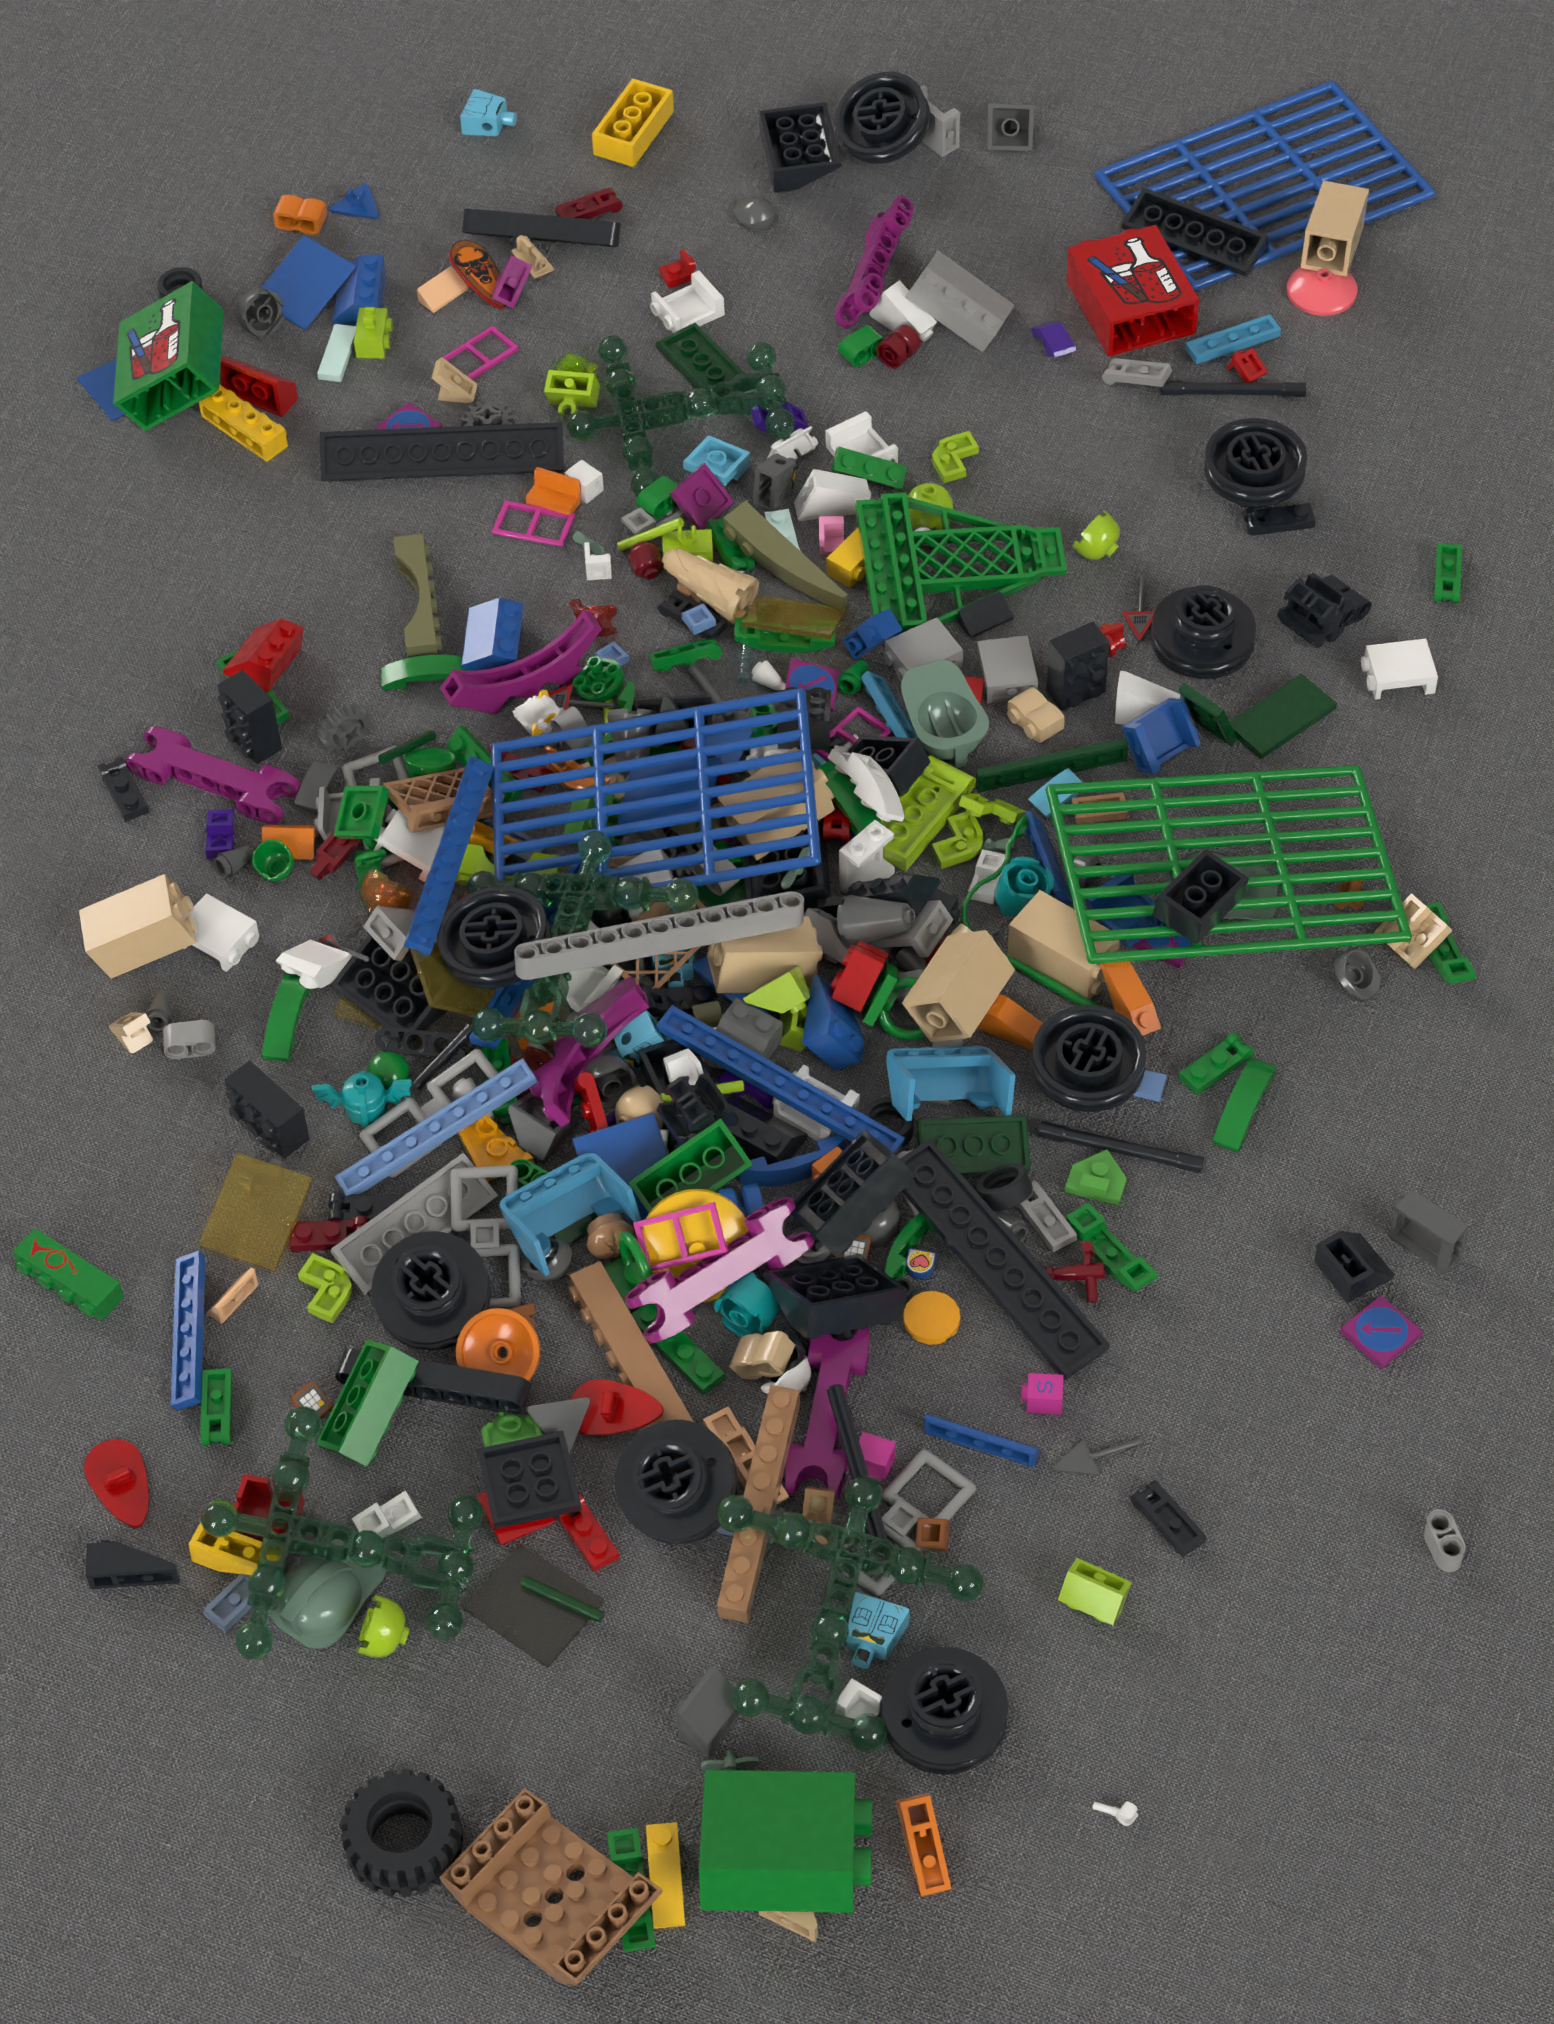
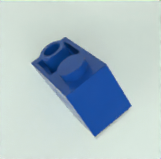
[842,608,903,661]

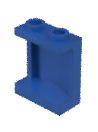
[1121,698,1201,774]
[1086,874,1165,948]

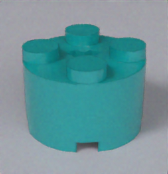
[994,857,1054,917]
[714,1272,781,1337]

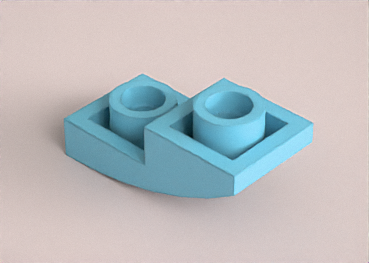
[1028,768,1082,819]

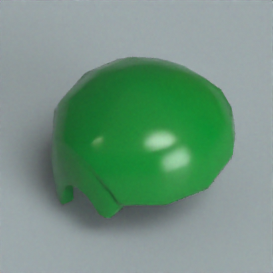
[252,840,294,882]
[367,1051,409,1090]

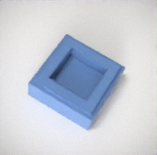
[682,603,716,635]
[594,641,629,666]
[1133,1070,1167,1102]

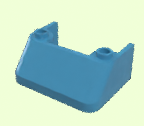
[886,1046,1016,1121]
[500,1153,641,1276]

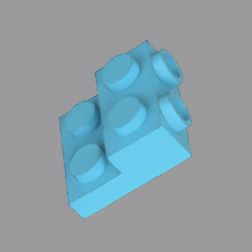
[683,435,750,486]

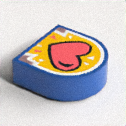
[906,1248,937,1279]

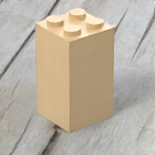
[1301,181,1369,277]
[717,747,835,861]
[79,874,197,979]
[1008,890,1121,999]
[707,916,823,993]
[902,930,1015,1042]

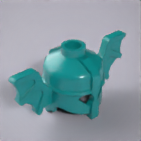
[312,1070,412,1127]

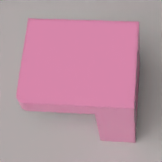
[819,516,844,555]

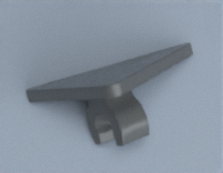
[527,1397,590,1454]

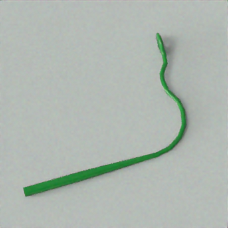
[962,815,1102,1007]

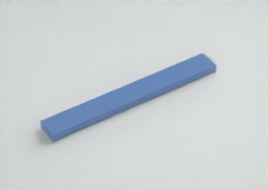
[334,1058,538,1196]

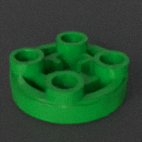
[573,656,625,702]
[404,748,456,778]

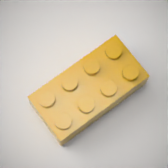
[592,78,674,167]

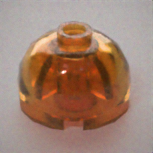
[360,869,414,914]

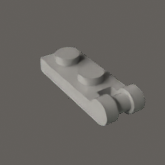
[1102,358,1172,387]
[1015,1181,1077,1253]

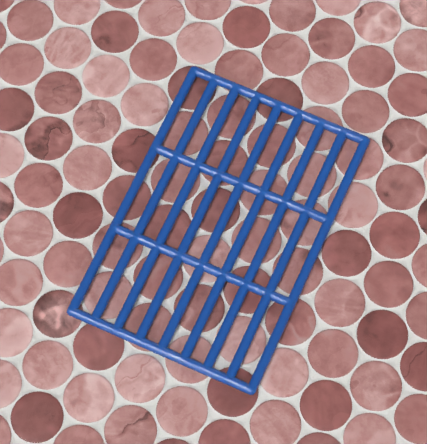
[1094,81,1436,291]
[491,688,821,913]

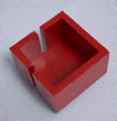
[830,940,889,1012]
[226,1474,305,1553]

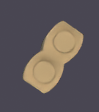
[1007,687,1064,743]
[729,1330,795,1379]

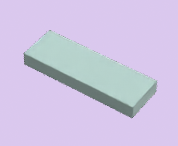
[317,324,356,382]

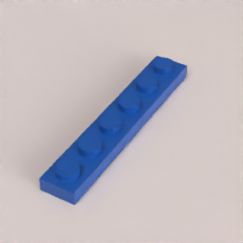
[171,1251,206,1411]

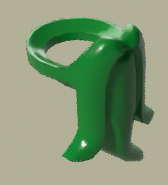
[354,849,391,906]

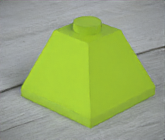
[743,966,810,1014]

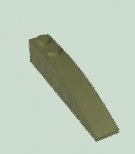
[723,500,847,610]

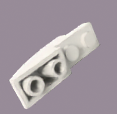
[828,749,904,822]

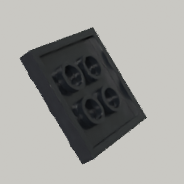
[477,1431,582,1530]

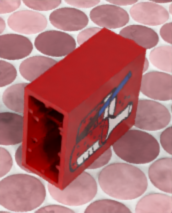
[1066,225,1199,357]

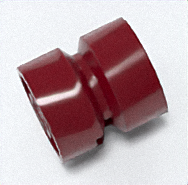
[877,324,921,369]

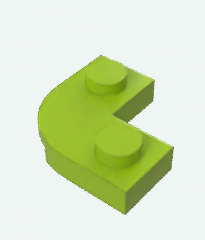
[932,431,979,483]
[959,793,1026,825]
[932,812,983,869]
[298,1253,352,1324]

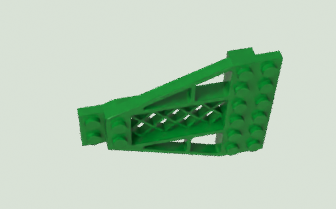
[855,492,1067,635]

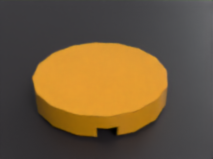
[903,1291,960,1345]

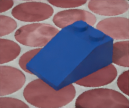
[802,975,864,1071]

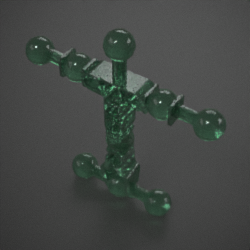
[567,335,795,497]
[466,830,698,1047]
[201,1406,484,1660]
[717,1476,984,1752]

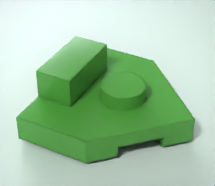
[1065,1150,1127,1206]
[481,1412,542,1447]

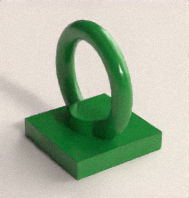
[333,786,399,853]
[862,962,926,1040]
[603,1231,653,1314]

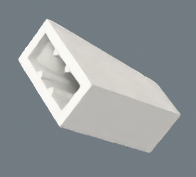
[869,280,937,342]
[794,469,871,521]
[1115,671,1180,725]

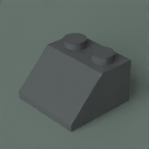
[716,998,783,1059]

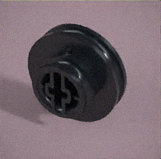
[835,72,931,164]
[1204,418,1307,508]
[1150,585,1256,679]
[437,886,552,989]
[1032,1005,1146,1112]
[371,1231,491,1351]
[615,1419,739,1545]
[882,1647,1008,1775]

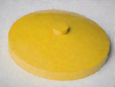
[642,1189,748,1303]

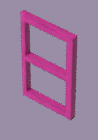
[443,326,519,380]
[491,500,575,547]
[811,707,893,765]
[633,1202,728,1271]

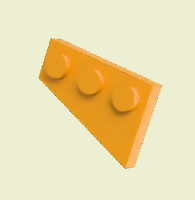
[458,1115,534,1182]

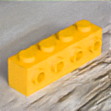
[199,384,288,462]

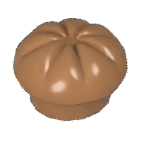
[587,1213,636,1260]

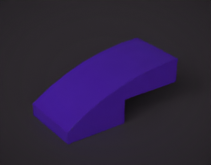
[205,809,235,859]

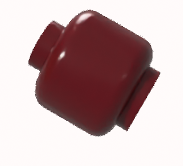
[628,541,664,580]

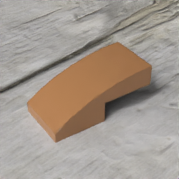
[797,1486,836,1553]

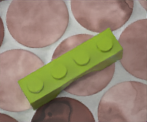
[456,844,563,888]

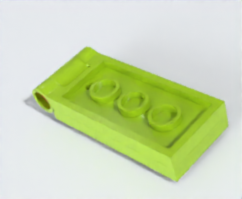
[880,756,976,872]

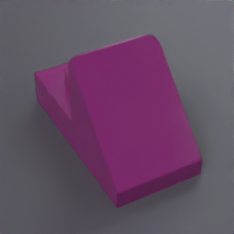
[492,255,533,308]

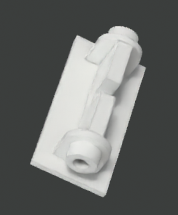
[767,426,818,460]

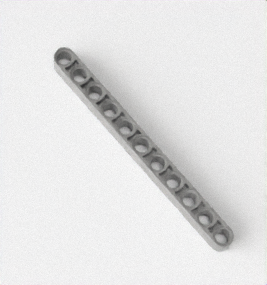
[514,891,804,980]

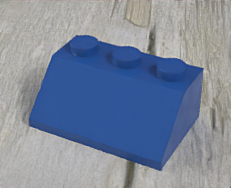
[332,254,386,324]
[461,598,524,671]

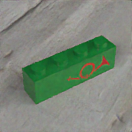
[12,1228,124,1321]

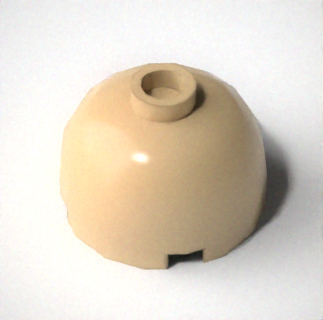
[615,1085,664,1129]

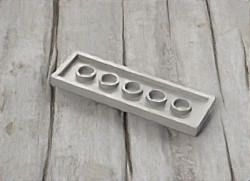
[330,1153,498,1295]

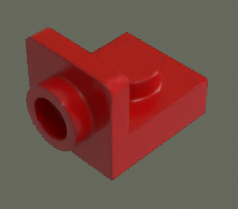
[659,249,696,288]
[1227,348,1268,383]

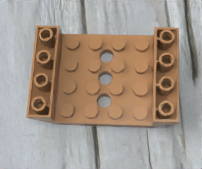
[439,1788,663,1985]

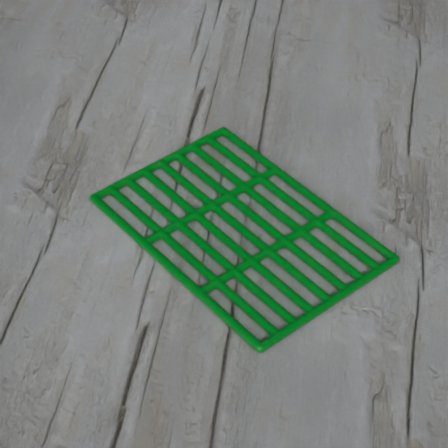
[1045,765,1412,964]

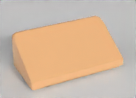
[417,266,468,313]
[207,1267,258,1324]

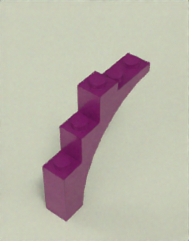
[440,610,602,714]
[530,975,649,1128]

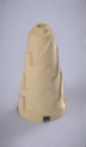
[662,548,759,624]

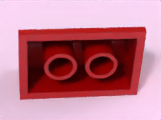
[220,356,298,417]
[222,618,304,692]

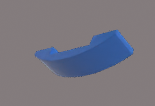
[738,1135,845,1186]

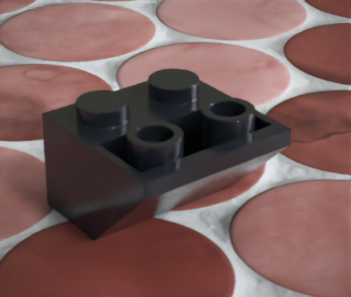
[1314,1231,1395,1303]

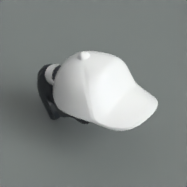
[761,1327,811,1393]

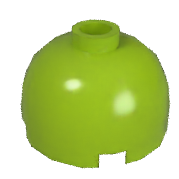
[907,483,953,530]
[1072,510,1120,560]
[356,1595,410,1658]

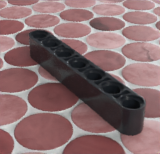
[462,209,621,247]
[335,1349,532,1414]

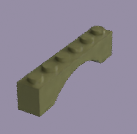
[393,533,442,658]

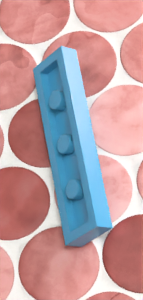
[1185,314,1281,365]
[861,671,925,750]

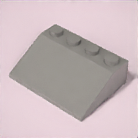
[905,250,1014,353]

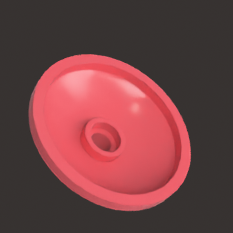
[1287,267,1358,316]

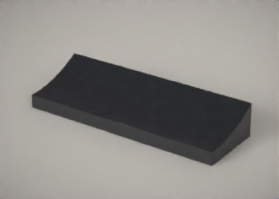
[1122,187,1269,277]

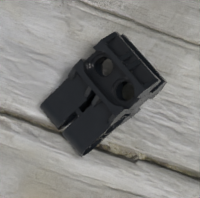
[1277,573,1372,648]
[656,1074,739,1154]

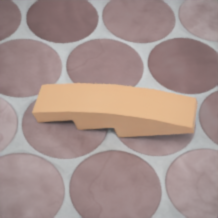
[703,1406,789,1505]

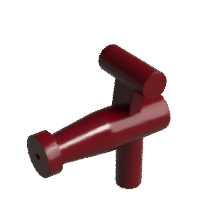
[1047,1241,1105,1303]

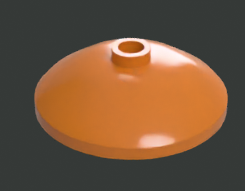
[456,1308,541,1381]

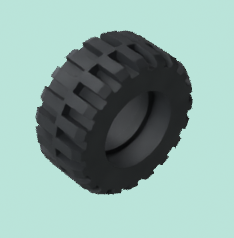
[341,1769,463,1897]

